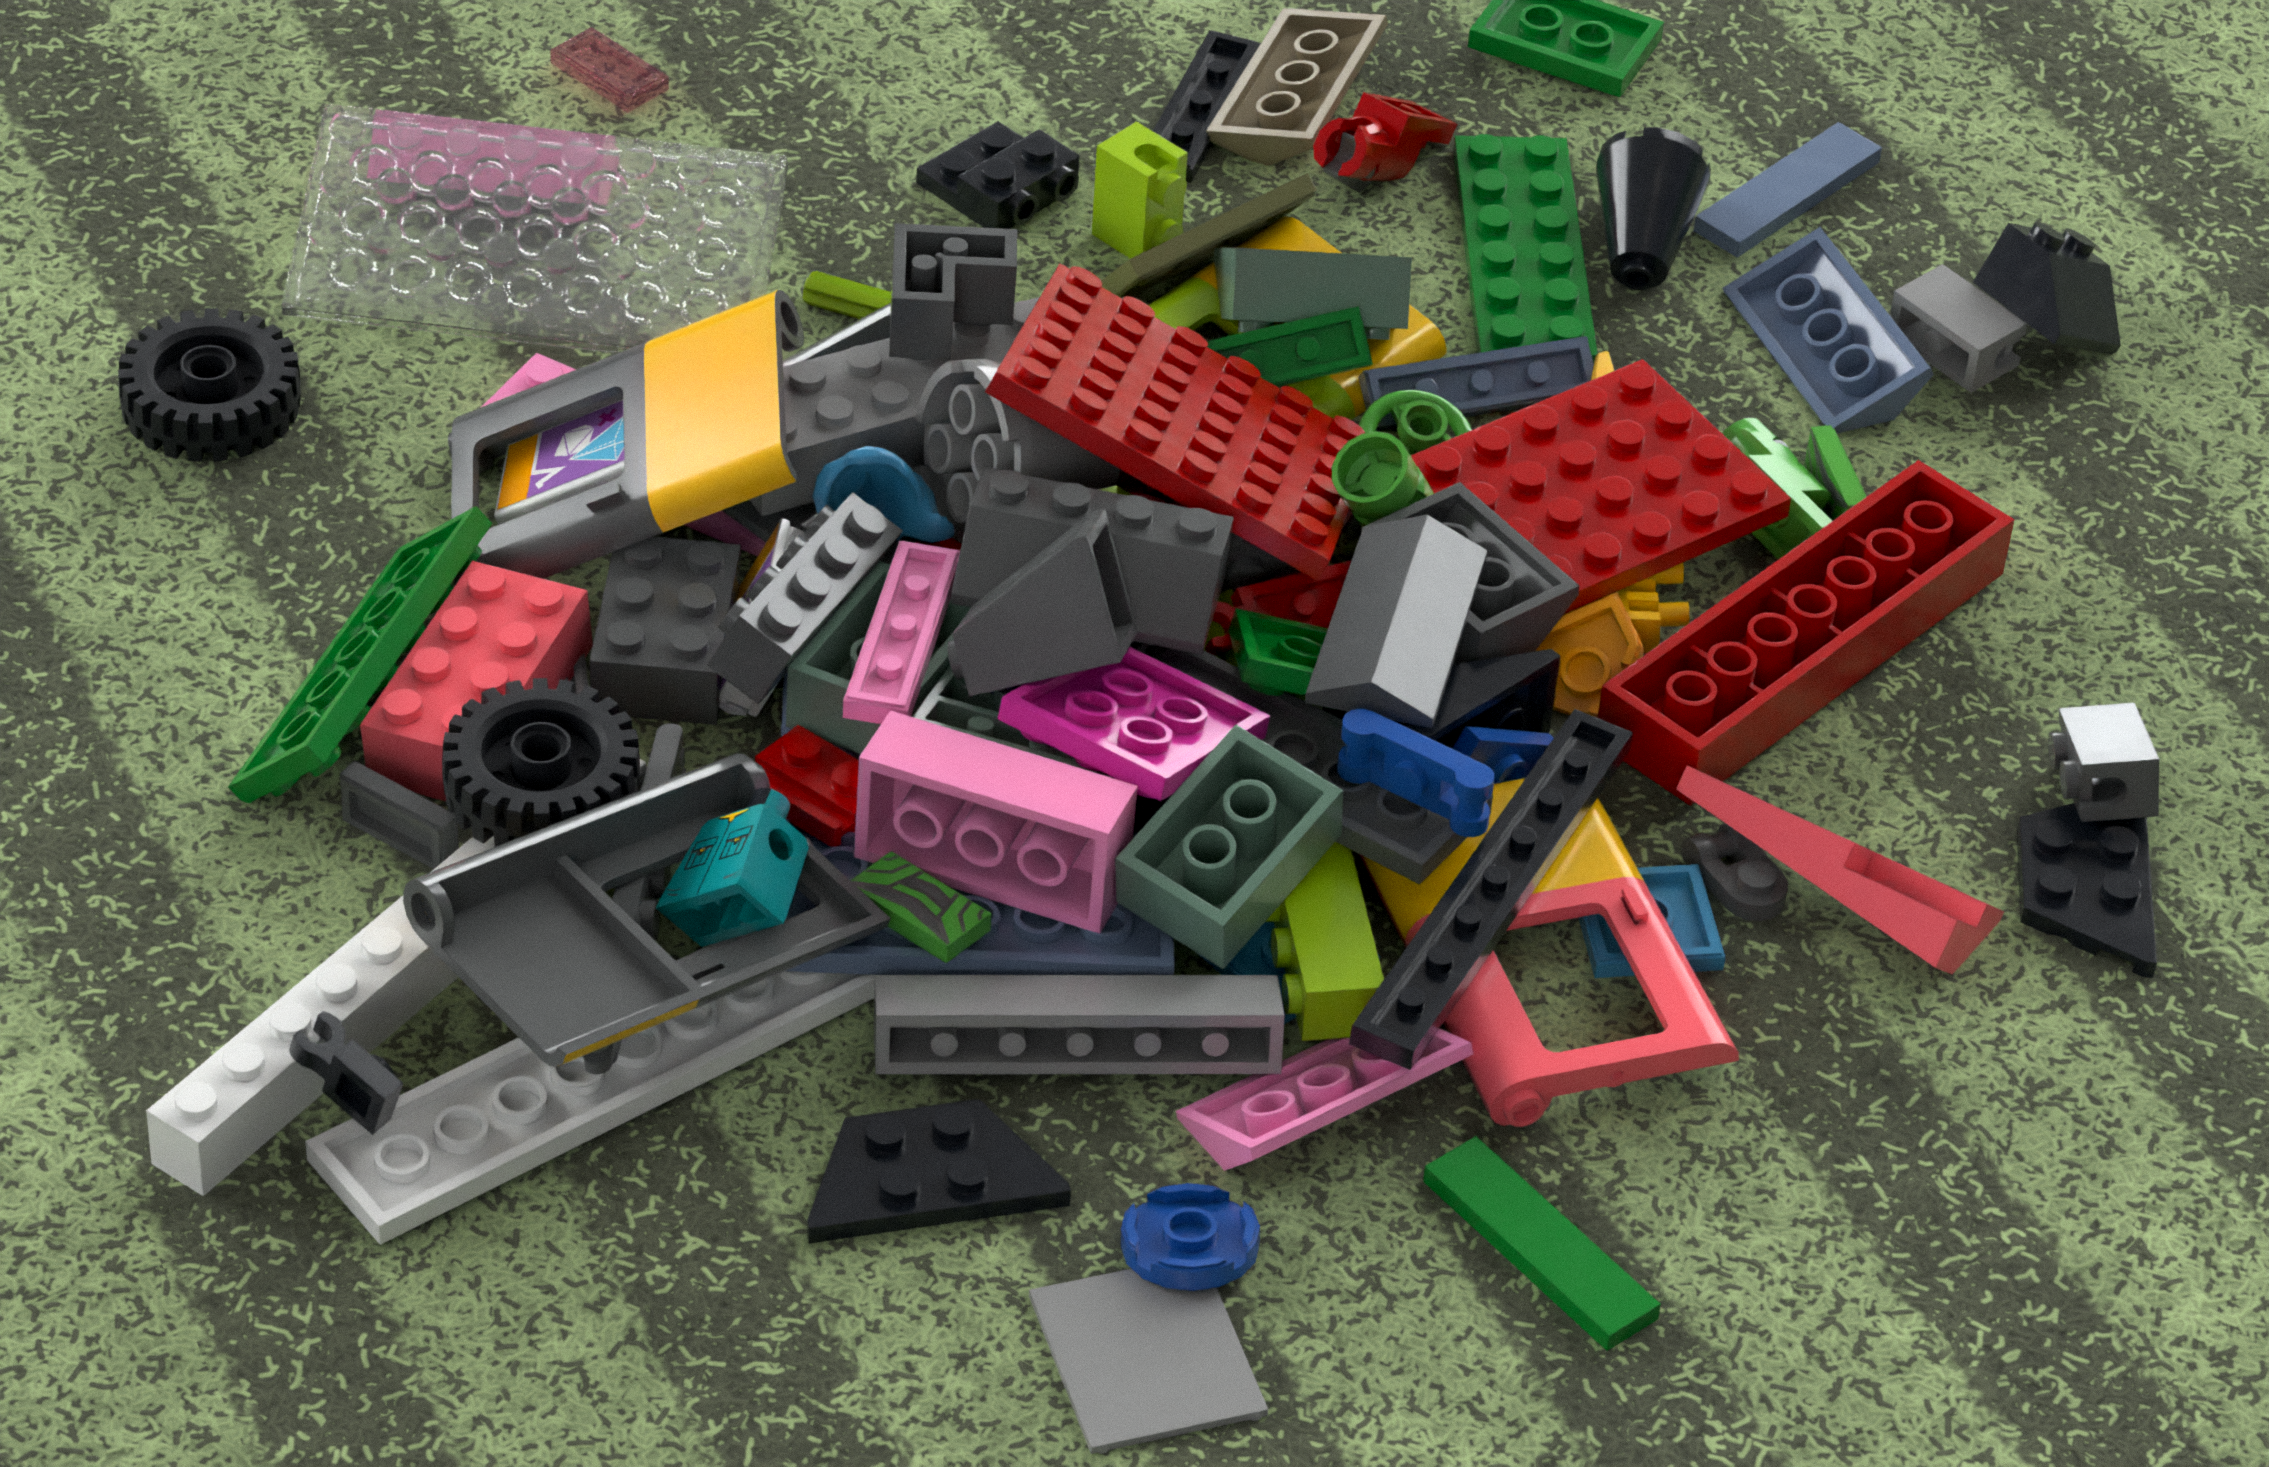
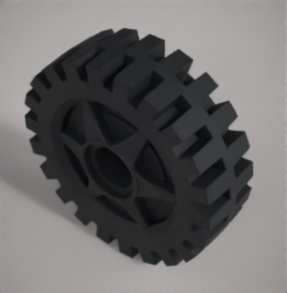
[118,308,301,462]
[442,678,640,847]

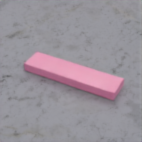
[843,541,960,724]

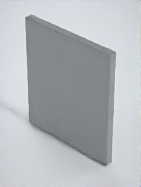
[1029,1269,1268,1454]

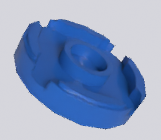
[1121,1183,1260,1291]

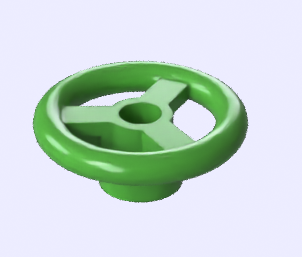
[1359,390,1472,455]

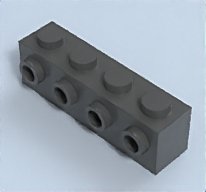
[707,492,903,705]

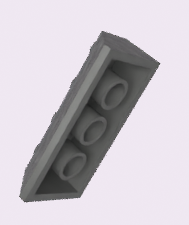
[950,467,1234,655]

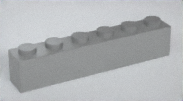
[874,975,1285,1074]

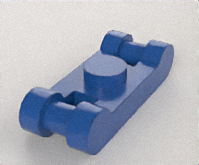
[1337,709,1495,837]

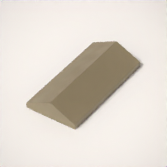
[1206,8,1388,166]

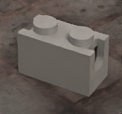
[1890,264,2028,393]

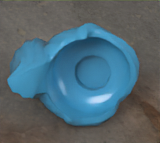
[812,446,954,543]

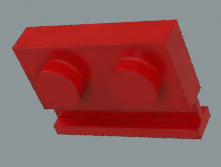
[755,725,859,847]

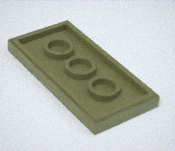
[1101,173,1317,299]

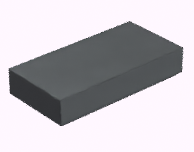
[340,760,459,869]

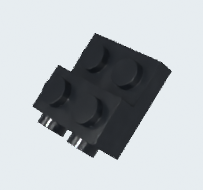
[916,121,1080,229]

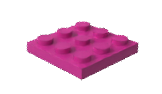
[997,647,1270,801]

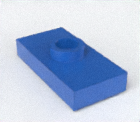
[1452,726,1554,784]

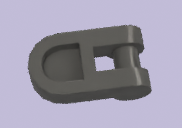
[1681,823,1788,921]

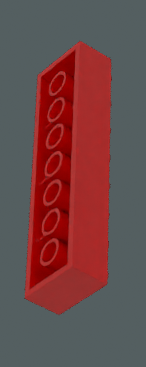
[1597,460,2015,806]

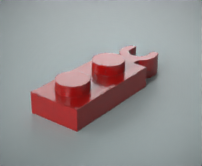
[1205,560,1352,655]

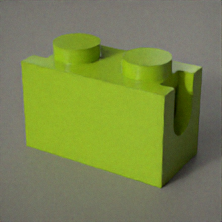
[1092,121,1188,259]

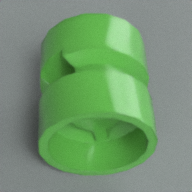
[1332,431,1434,527]

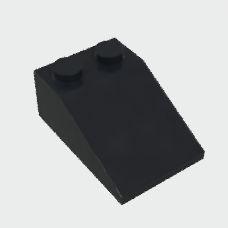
[1392,649,1560,749]

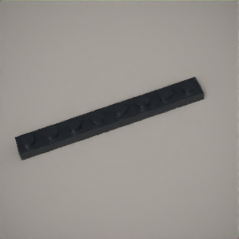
[1349,709,1633,1070]

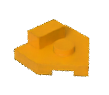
[1536,592,1644,718]

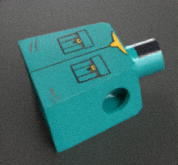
[656,788,809,947]

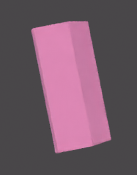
[1176,1028,1473,1171]

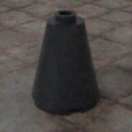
[1596,127,1711,290]

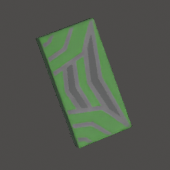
[1804,425,1867,521]
[850,851,992,963]

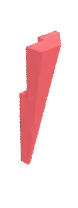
[1676,765,2004,975]

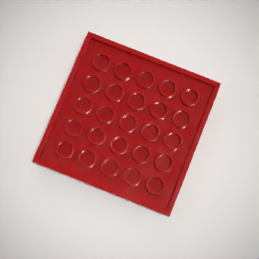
[985,263,1365,581]

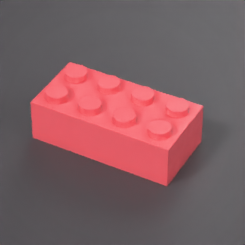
[360,561,593,802]

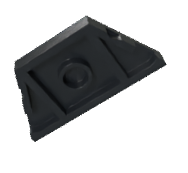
[2016,803,2157,978]
[807,1099,1071,1244]

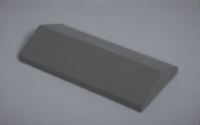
[1305,515,1487,728]

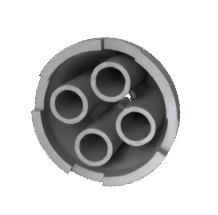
[914,359,1124,543]

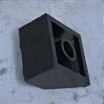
[1973,222,2121,355]

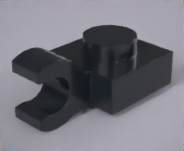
[289,1011,403,1135]

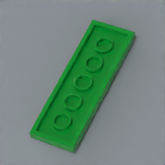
[1453,134,1598,363]
[228,506,493,803]

